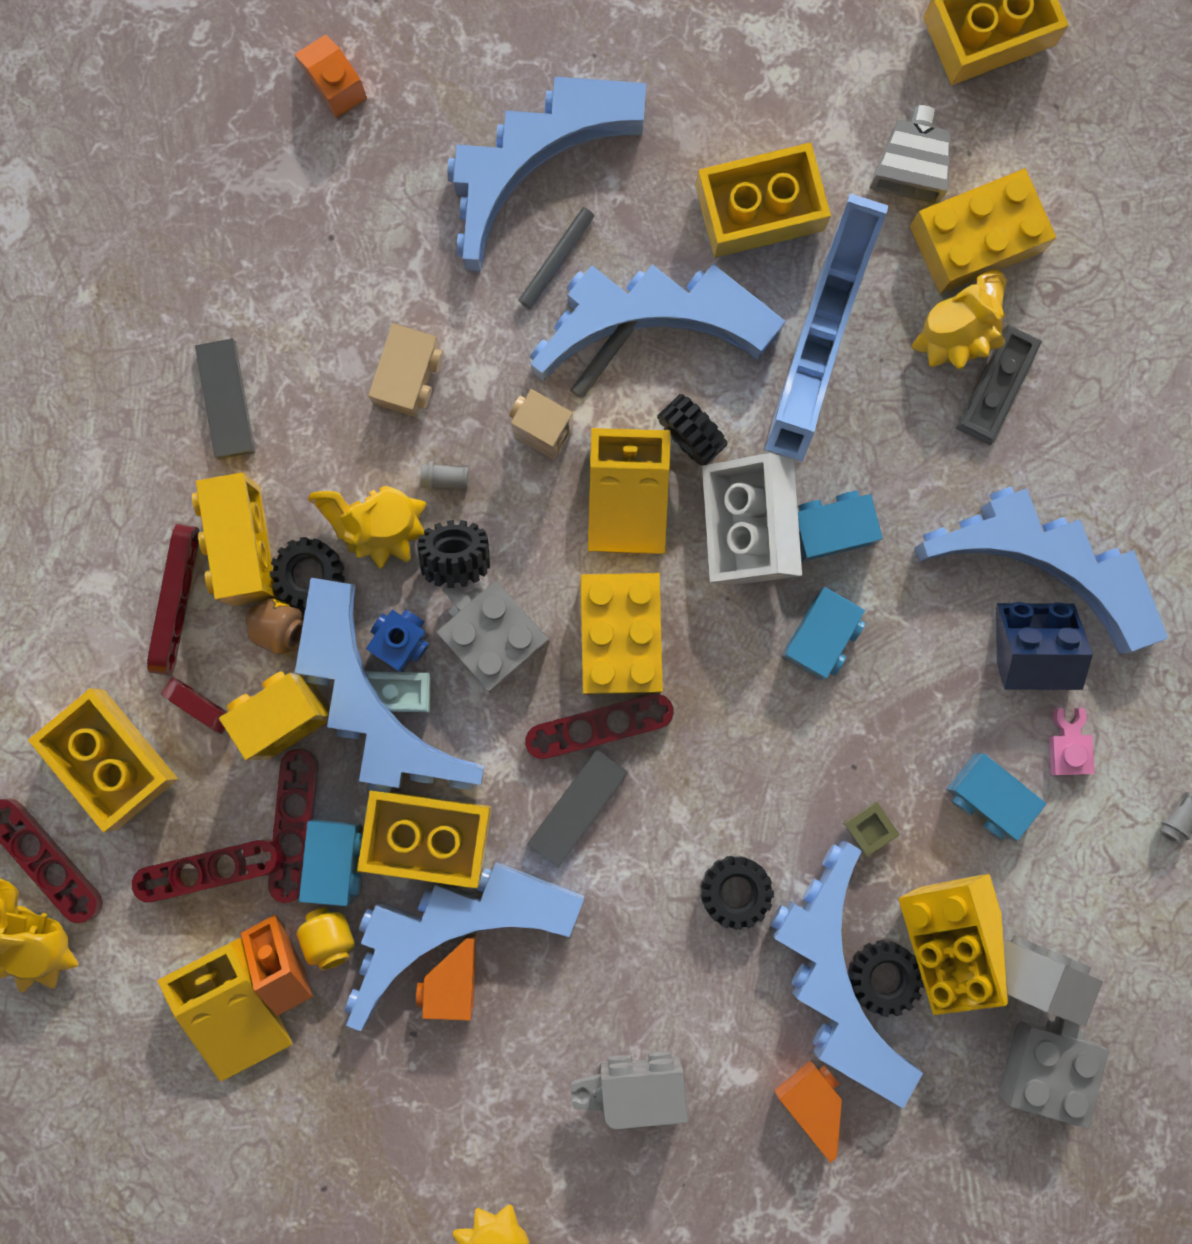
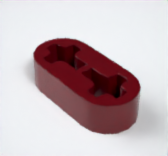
[161,677,227,734]

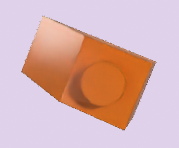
[294,34,367,118]
[240,914,313,1016]
[416,934,477,1021]
[774,1060,842,1163]

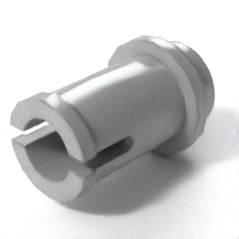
[420,461,468,492]
[1160,792,1192,845]

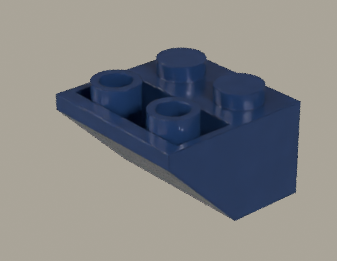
[996,602,1093,690]

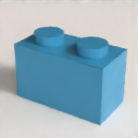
[798,491,883,562]
[781,587,866,680]
[946,753,1047,841]
[299,819,363,906]

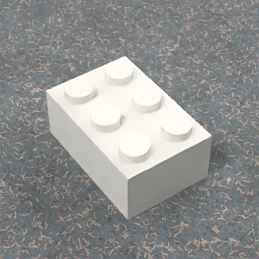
[702,453,802,585]

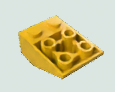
[588,428,670,554]
[898,874,1008,1015]
[157,937,293,1082]

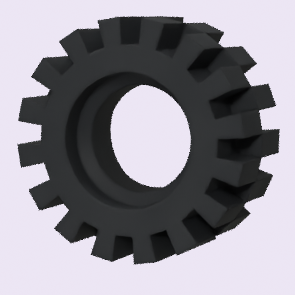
[657,394,728,466]
[417,520,491,588]
[270,537,345,609]
[700,856,774,930]
[848,940,924,1017]

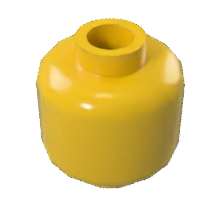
[297,907,355,971]

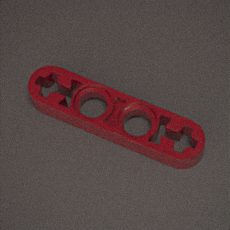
[147,524,199,676]
[525,694,674,759]
[268,749,319,903]
[0,798,102,923]
[132,839,284,903]

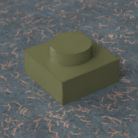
[843,801,900,857]

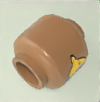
[245,598,304,655]

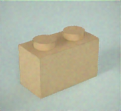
[368,323,444,418]
[509,389,573,461]

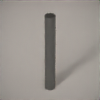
[518,207,595,309]
[570,321,638,399]

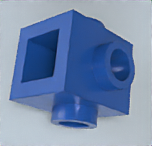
[366,609,429,672]

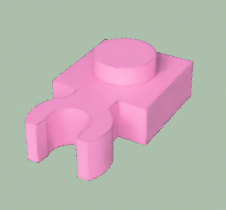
[1049,708,1095,775]

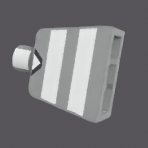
[869,105,951,204]

